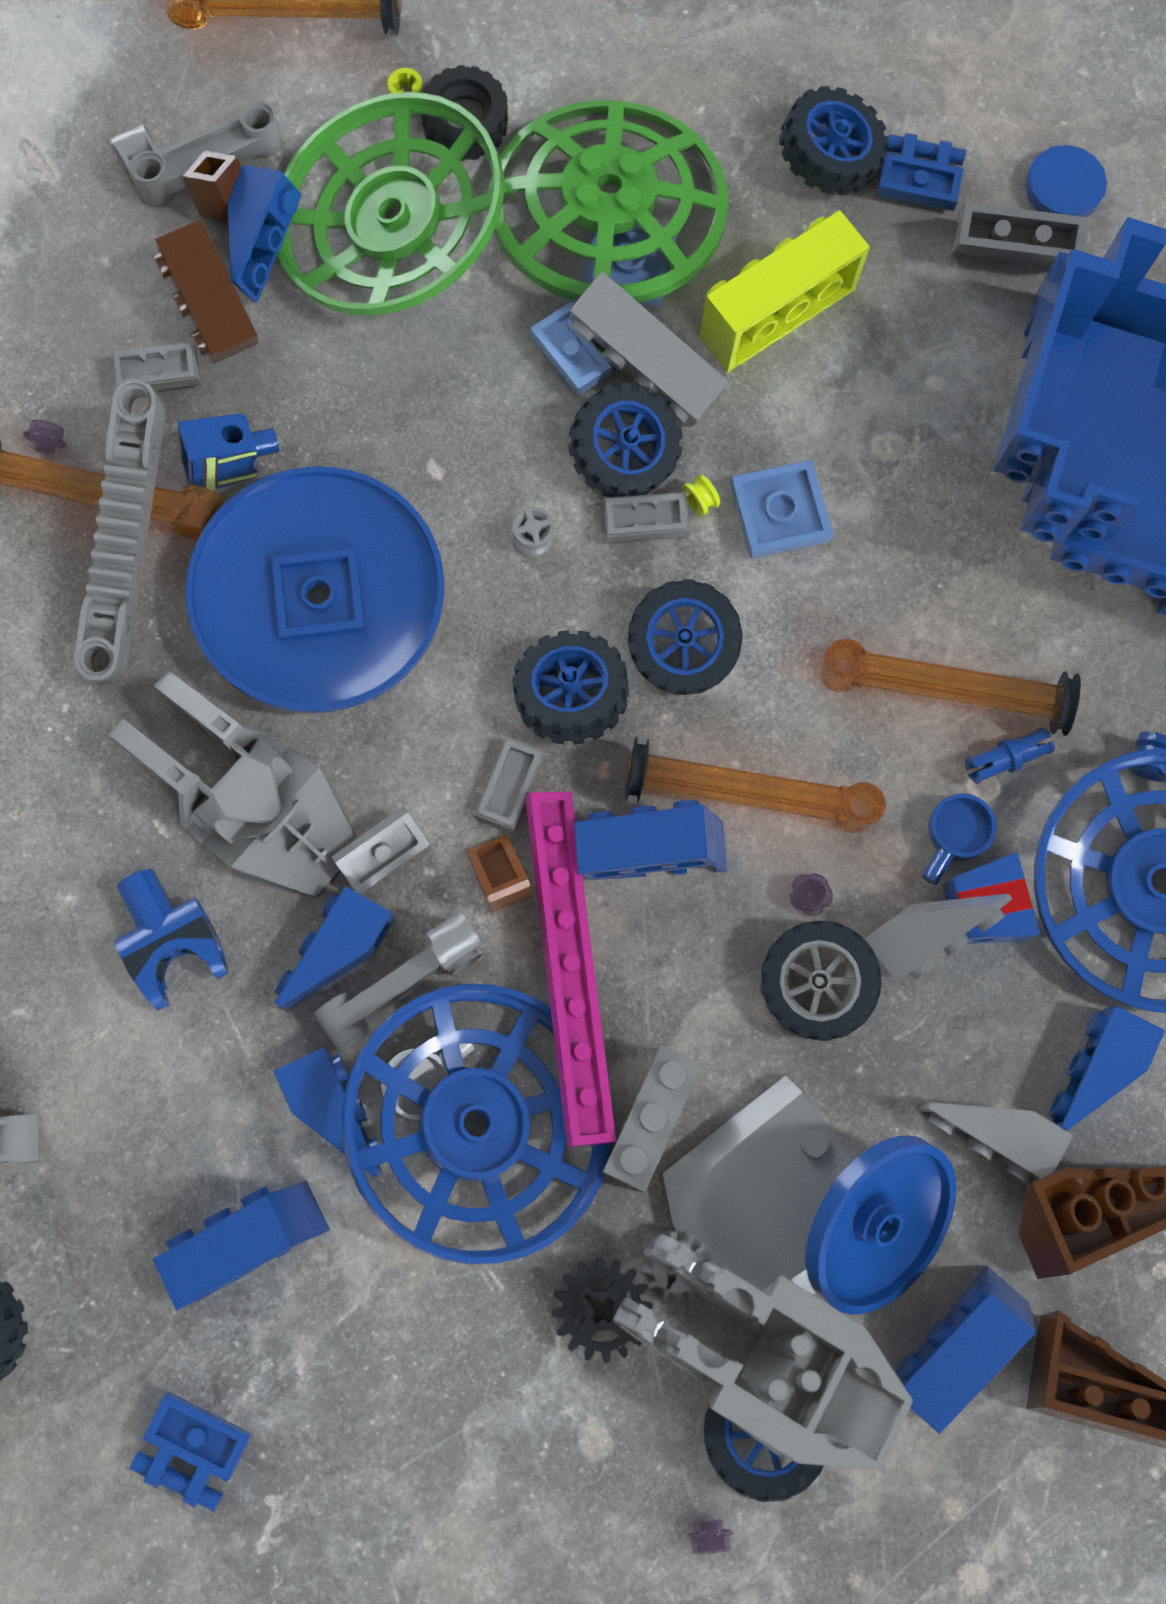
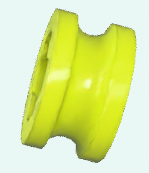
[387,68,423,94]
[682,474,721,517]

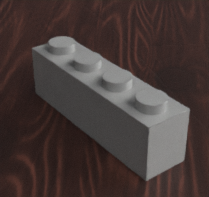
[569,271,730,426]

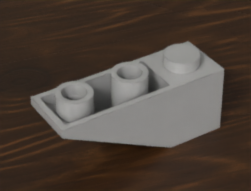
[864,894,1012,982]
[918,1102,1074,1186]

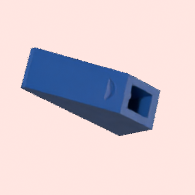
[227,165,302,303]
[275,886,395,1011]
[1049,1005,1165,1131]
[274,1047,384,1177]

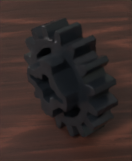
[552,1257,653,1363]

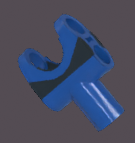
[114,868,229,1011]

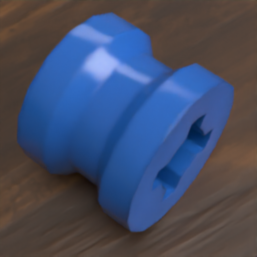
[1128,731,1166,782]

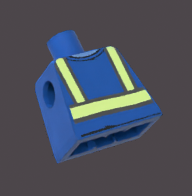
[177,413,279,497]

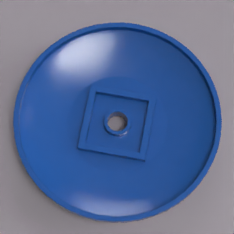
[186,466,445,713]

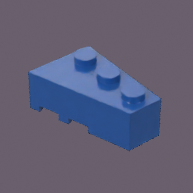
[575,800,728,880]
[153,1181,330,1311]
[895,1265,1036,1434]

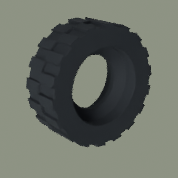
[421,65,508,161]

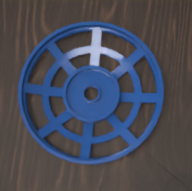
[1034,748,1166,1013]
[342,984,612,1265]

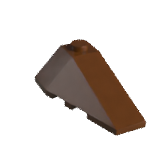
[1019,1167,1166,1279]

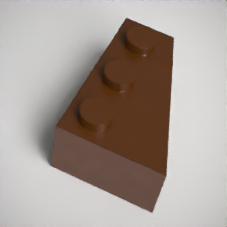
[153,219,259,364]
[1026,1310,1166,1448]

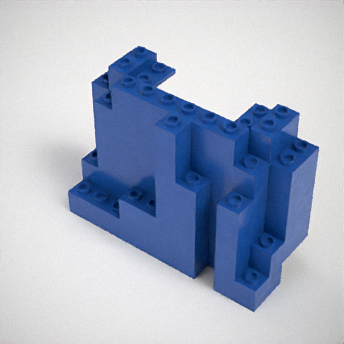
[993,217,1166,615]

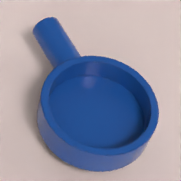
[922,793,997,885]

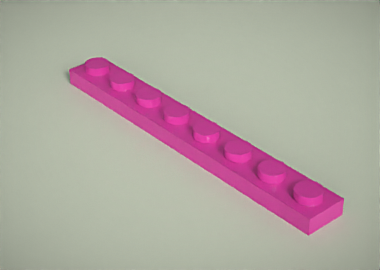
[525,791,616,1148]

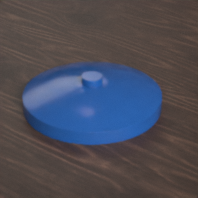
[805,1135,957,1314]

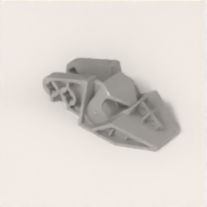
[108,671,356,898]
[612,1235,913,1469]

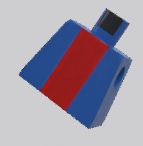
[942,853,1040,944]

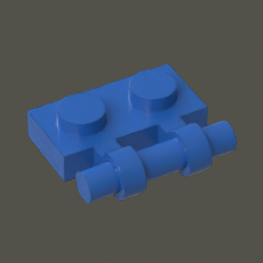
[876,133,966,211]
[130,1392,253,1512]

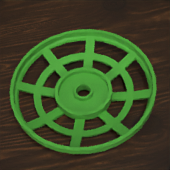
[277,92,504,316]
[489,100,729,303]

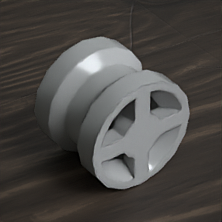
[512,506,554,558]

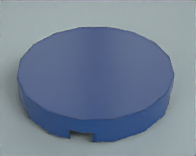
[1025,145,1107,217]

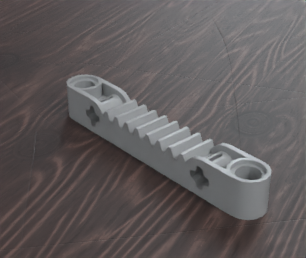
[74,379,166,684]

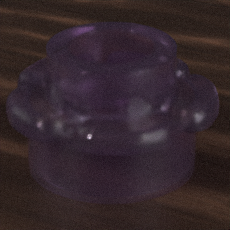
[23,419,66,454]
[789,873,833,916]
[687,1520,734,1555]

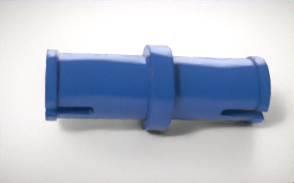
[965,727,1055,784]

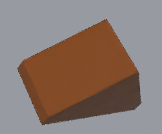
[466,834,532,913]

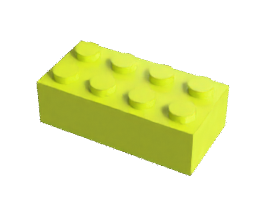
[699,210,870,373]

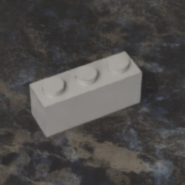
[952,202,1088,266]
[602,1045,703,1192]

